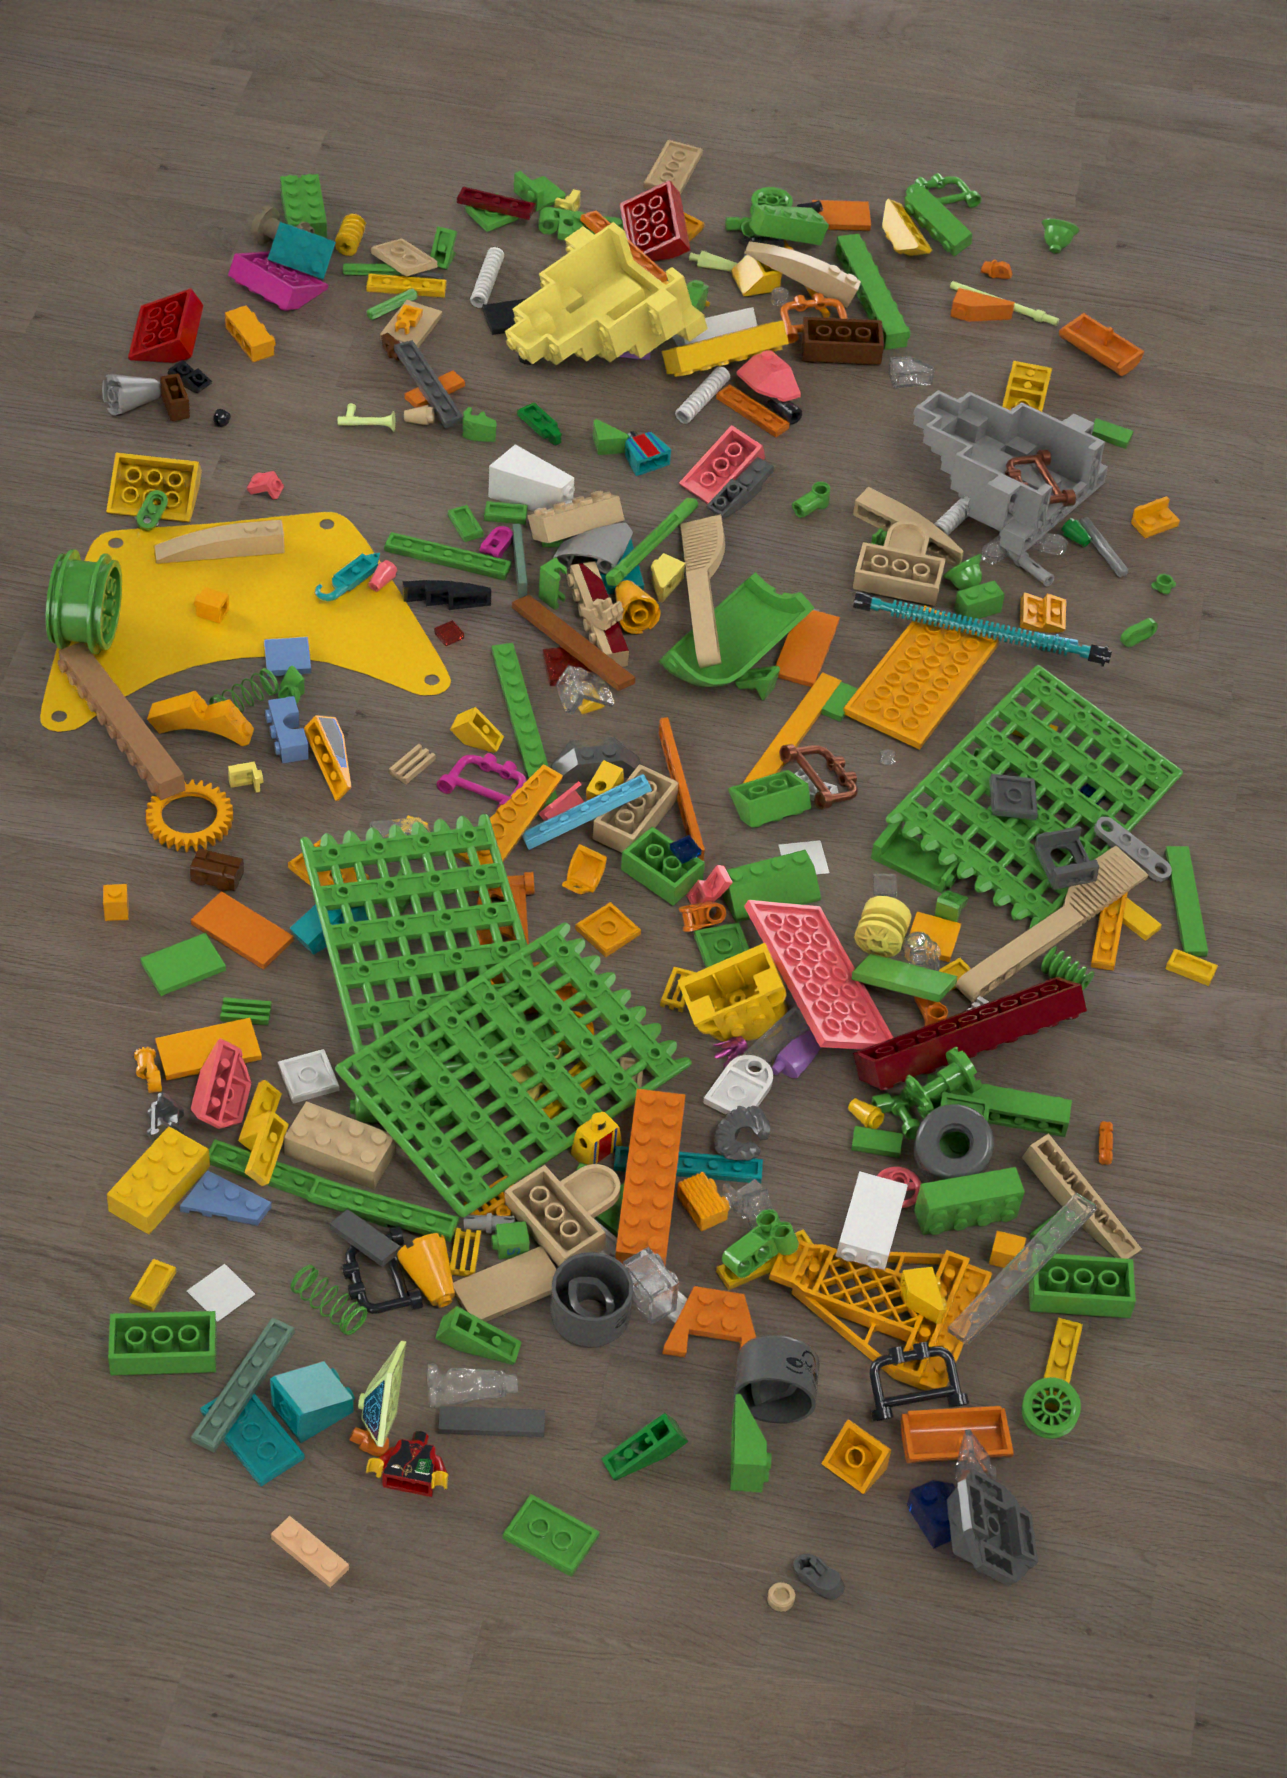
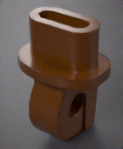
[381,333,402,361]

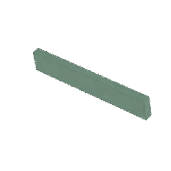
[191,1317,295,1453]

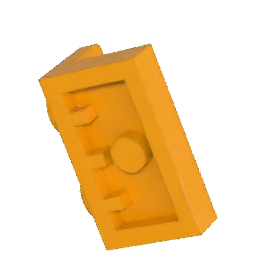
[1131,496,1180,538]

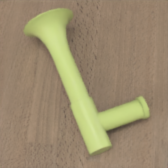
[338,403,396,432]

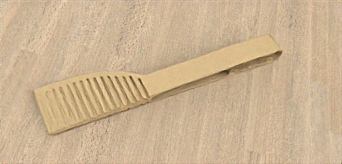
[680,514,725,669]
[955,846,1149,1003]

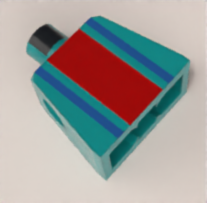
[625,431,671,477]

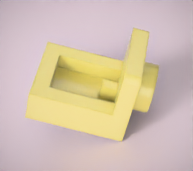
[228,761,263,793]

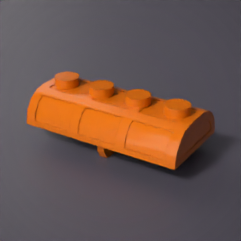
[1059,313,1144,376]
[901,1406,1014,1463]

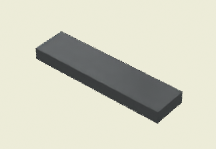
[439,1406,545,1437]

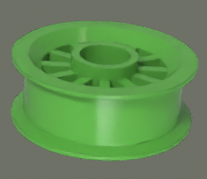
[750,187,793,217]
[1022,1377,1081,1439]

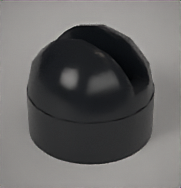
[213,409,231,427]

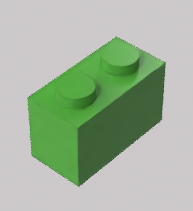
[954,580,1005,621]

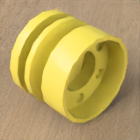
[854,896,912,958]

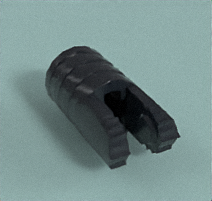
[767,399,802,424]

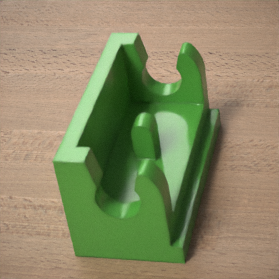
[539,557,567,610]

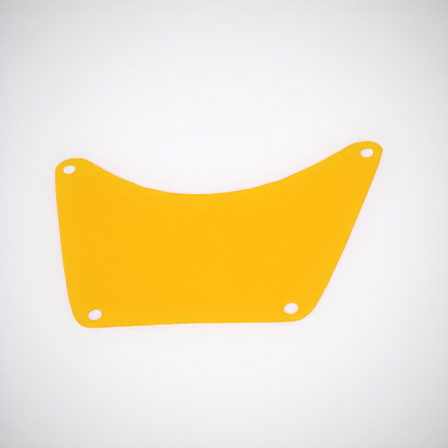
[40,512,451,732]

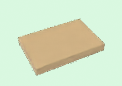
[371,238,437,276]
[380,300,442,348]

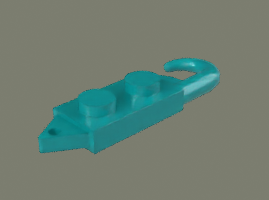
[315,553,380,601]

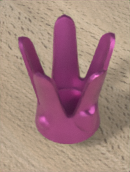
[713,1036,748,1067]

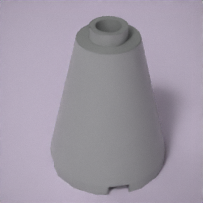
[102,374,161,415]

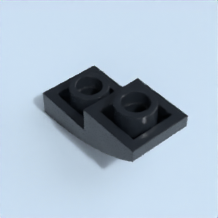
[167,360,212,393]

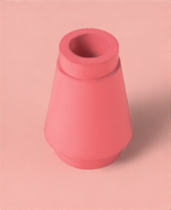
[368,560,398,592]

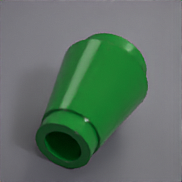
[1061,518,1092,547]

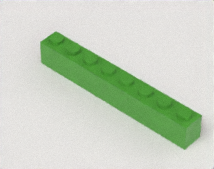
[835,234,910,350]

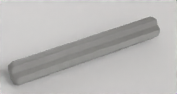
[1079,517,1128,577]

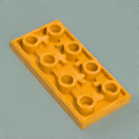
[155,1018,262,1081]

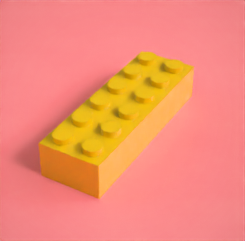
[661,320,789,377]

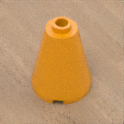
[615,580,661,634]
[397,1233,455,1308]

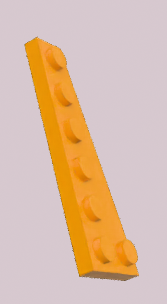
[454,764,563,866]

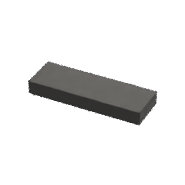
[329,1209,401,1267]

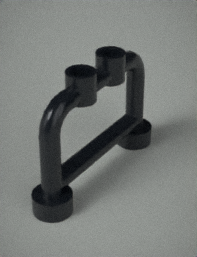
[342,1226,423,1314]
[870,1342,969,1421]

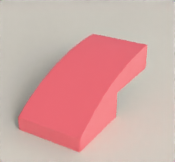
[686,865,733,904]

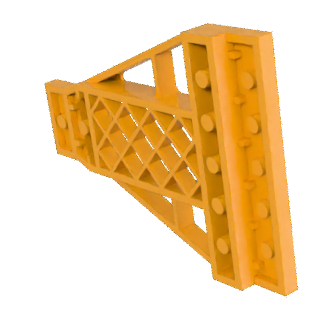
[769,1239,992,1390]

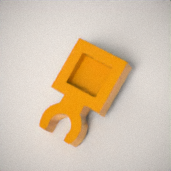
[395,304,423,335]

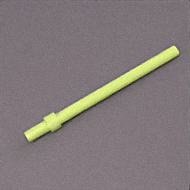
[950,281,1059,326]

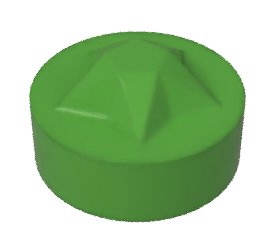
[278,685,300,704]

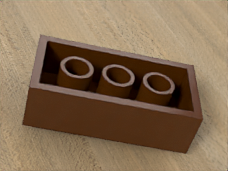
[801,317,884,365]

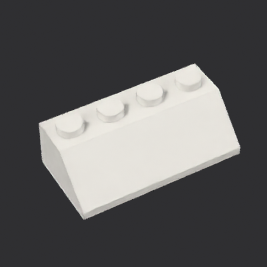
[672,307,757,347]

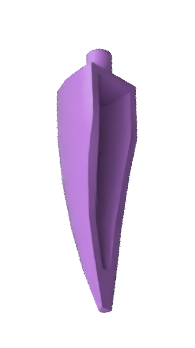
[771,1029,821,1078]

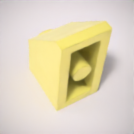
[651,553,685,603]

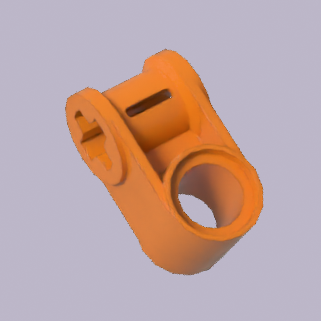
[679,901,726,932]

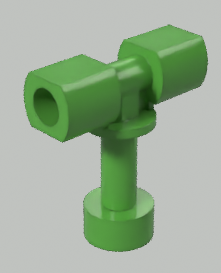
[725,217,756,237]
[871,1089,920,1140]

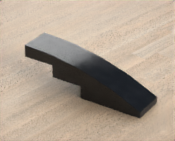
[402,580,492,610]

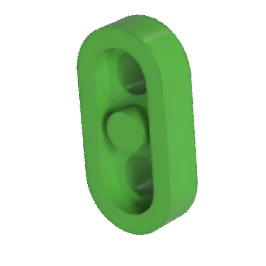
[137,490,168,531]

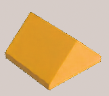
[821,1420,891,1494]

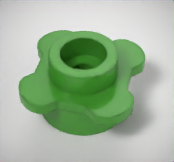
[1151,574,1176,594]

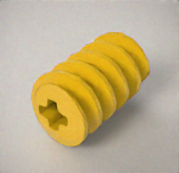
[335,214,366,256]

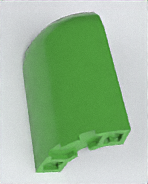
[658,572,815,687]

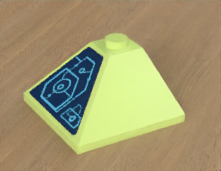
[358,1341,406,1447]

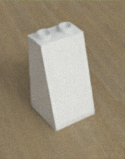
[488,445,575,511]
[836,1171,908,1270]

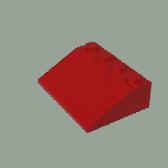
[620,180,691,261]
[128,288,204,363]

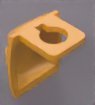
[562,844,607,894]

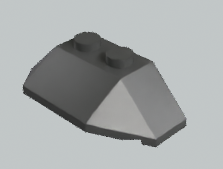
[551,737,641,784]

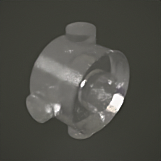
[879,749,896,765]

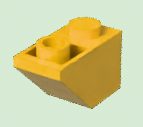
[900,1267,947,1324]

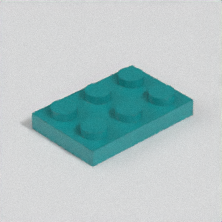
[268,222,336,279]

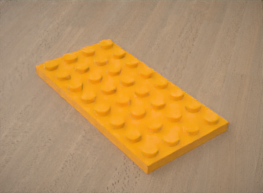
[843,605,1000,750]

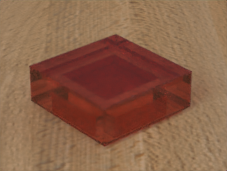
[434,620,464,646]

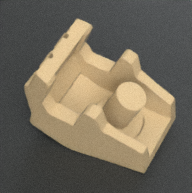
[582,597,624,630]

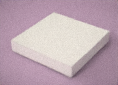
[278,1049,339,1104]

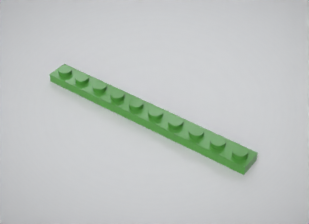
[492,643,557,811]

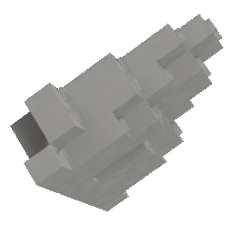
[913,390,1108,556]

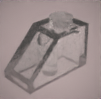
[888,356,935,389]

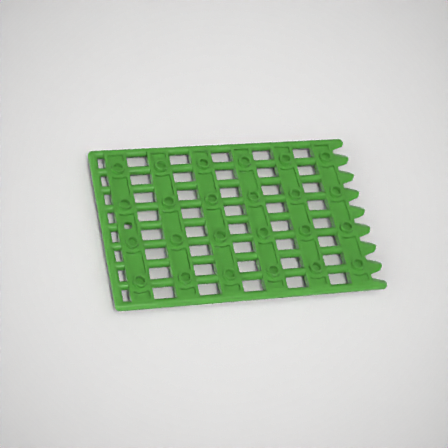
[886,665,1183,928]
[300,814,559,1080]
[335,922,692,1218]

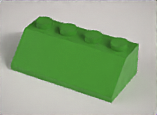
[722,850,821,923]

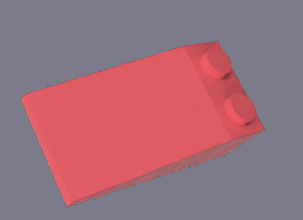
[679,425,765,504]

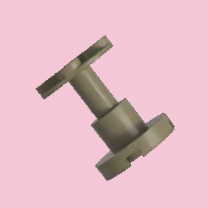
[251,205,315,245]

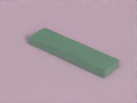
[512,524,528,598]

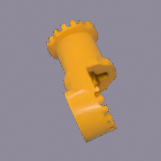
[134,1047,162,1093]

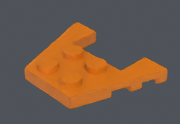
[662,1286,756,1358]

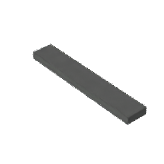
[394,340,463,428]

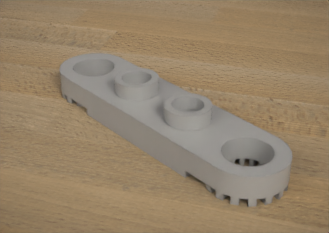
[1094,817,1172,882]

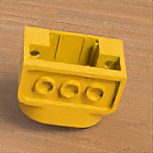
[677,943,788,1042]

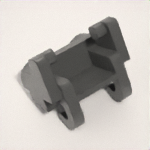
[147,1092,184,1141]

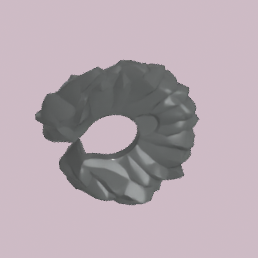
[714,1106,771,1161]

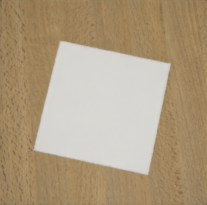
[779,840,829,874]
[187,1264,255,1322]

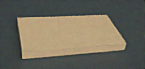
[644,140,703,195]
[453,1246,556,1322]

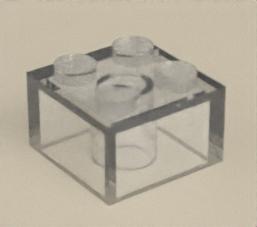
[623,1247,679,1325]

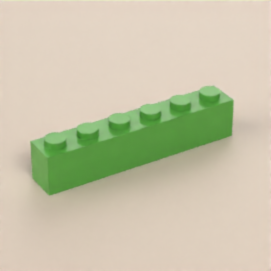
[926,1074,1072,1137]

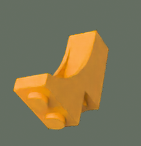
[147,691,254,746]

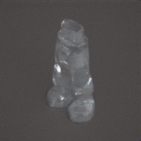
[427,1362,518,1409]

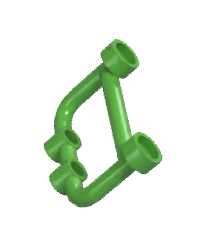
[906,173,982,208]

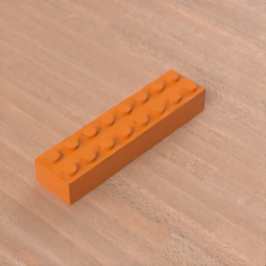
[615,1089,686,1274]

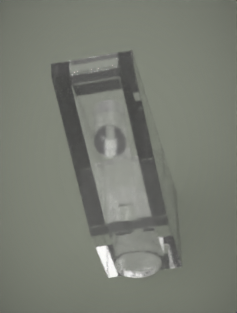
[743,1005,810,1071]
[955,1430,996,1485]

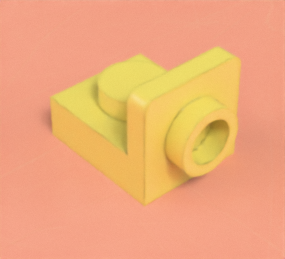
[555,189,581,211]

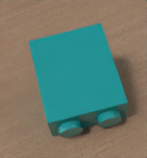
[270,1361,355,1444]

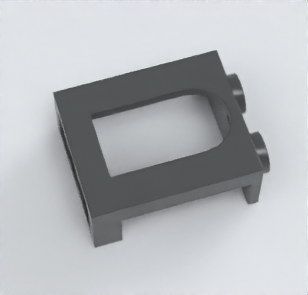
[1034,826,1099,890]

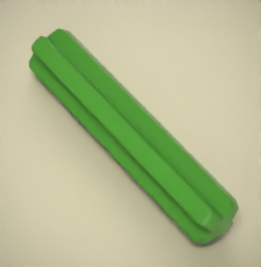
[343,263,401,276]
[367,288,418,320]

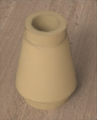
[404,405,435,425]

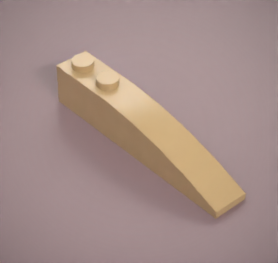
[745,242,861,308]
[853,487,964,566]
[155,520,284,563]
[1022,1133,1142,1259]

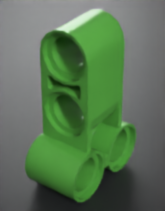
[722,1209,799,1278]

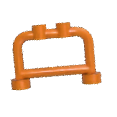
[780,293,848,344]

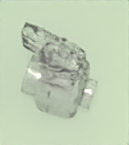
[903,932,941,971]

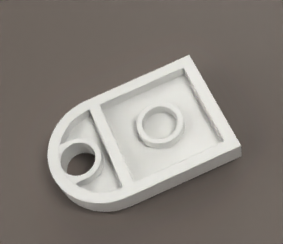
[703,1055,773,1115]

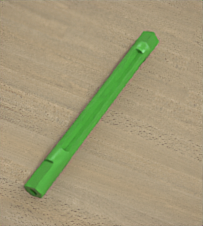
[605,498,698,586]

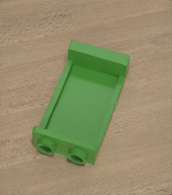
[871,820,959,894]

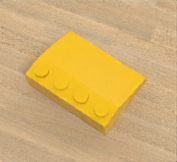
[106,453,202,523]

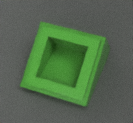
[280,665,305,696]

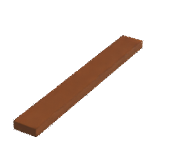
[512,595,636,691]

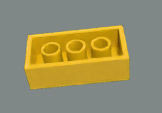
[107,1126,210,1235]

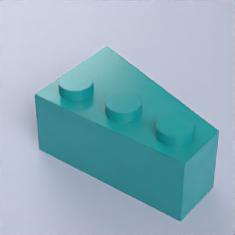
[290,904,368,955]

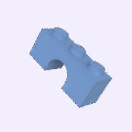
[265,696,309,763]

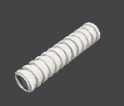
[470,247,504,308]
[675,366,730,424]
[934,497,970,535]

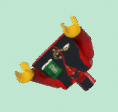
[365,1431,448,1497]

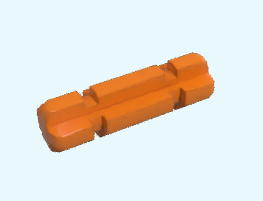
[1099,1121,1113,1165]

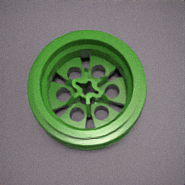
[46,549,122,654]

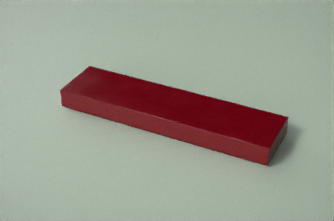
[457,187,535,220]

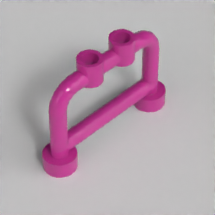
[436,753,527,809]

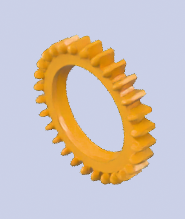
[145,779,233,852]

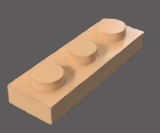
[271,1516,349,1588]

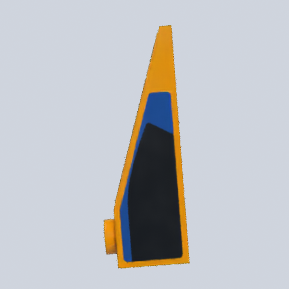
[304,715,352,801]

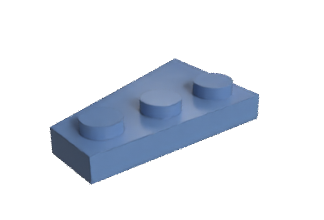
[180,1170,271,1226]

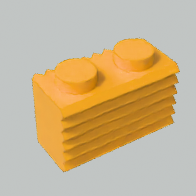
[677,1172,730,1231]

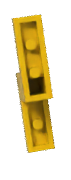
[238,1080,289,1186]

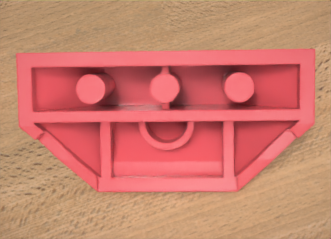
[737,350,801,402]
[191,1038,252,1129]

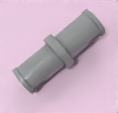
[464,1213,515,1233]

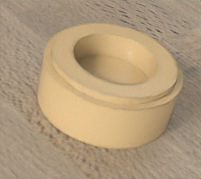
[767,1582,795,1612]

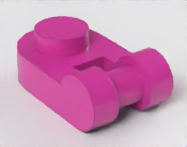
[479,526,513,559]

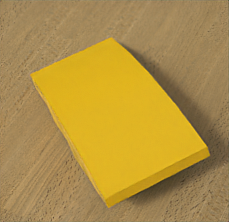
[1002,360,1052,412]

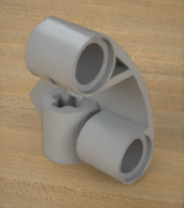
[553,523,633,574]

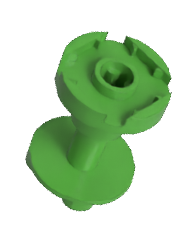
[904,1047,982,1119]

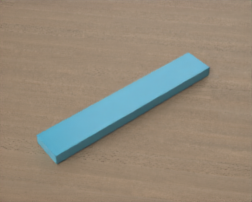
[522,774,652,850]

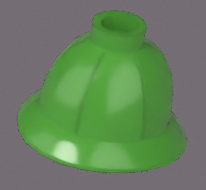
[1042,219,1079,253]
[942,554,982,590]

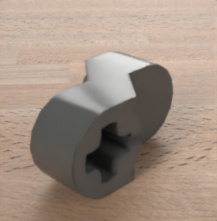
[793,1553,845,1599]

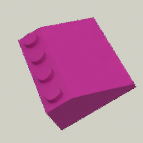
[228,251,329,311]

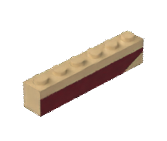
[567,561,629,667]

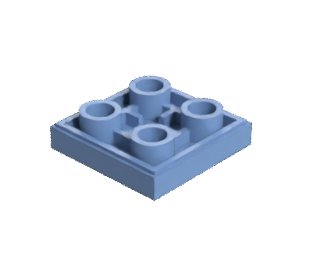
[264,637,311,676]

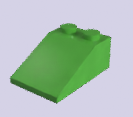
[730,1394,772,1492]

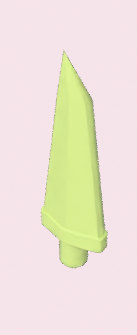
[689,251,738,272]

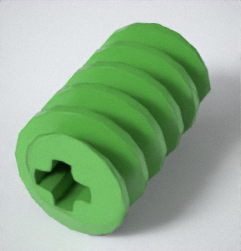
[1041,946,1095,990]

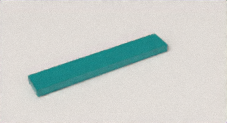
[614,1146,763,1184]

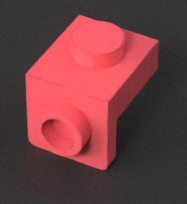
[247,471,284,500]

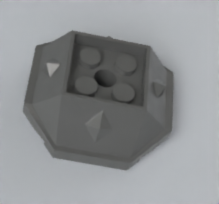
[947,1468,1038,1586]

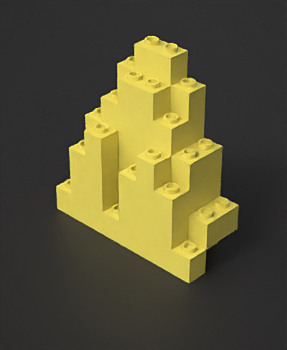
[505,222,708,365]

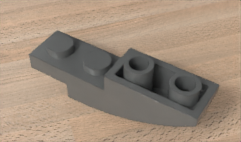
[706,457,774,518]

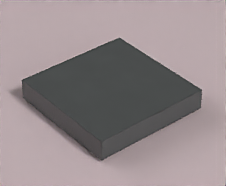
[989,774,1038,820]

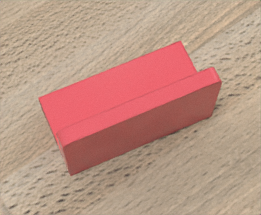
[538,781,584,821]

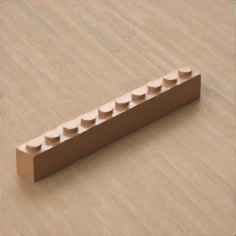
[58,642,185,800]

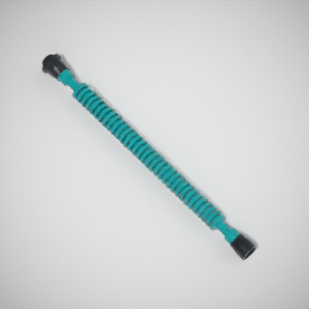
[853,591,1112,667]

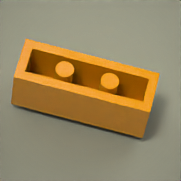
[225,305,276,362]

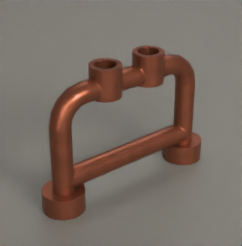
[1005,449,1076,506]
[779,744,858,810]

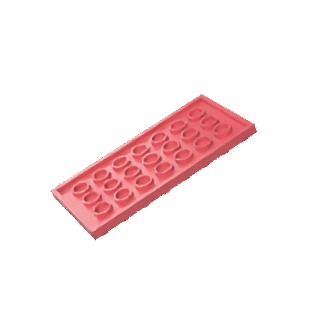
[744,900,894,1049]

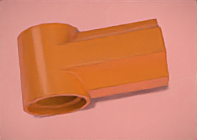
[914,996,948,1026]

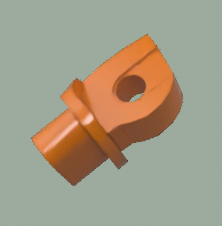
[981,260,1013,279]
[349,1427,389,1457]

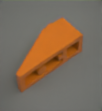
[950,288,1015,322]

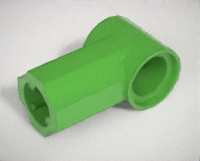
[792,482,830,518]

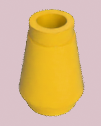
[848,1098,884,1129]

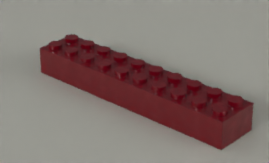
[853,977,1087,1090]

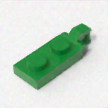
[517,402,562,446]

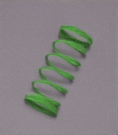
[209,668,279,712]
[291,1265,367,1335]

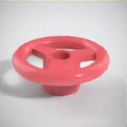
[877,1167,922,1208]

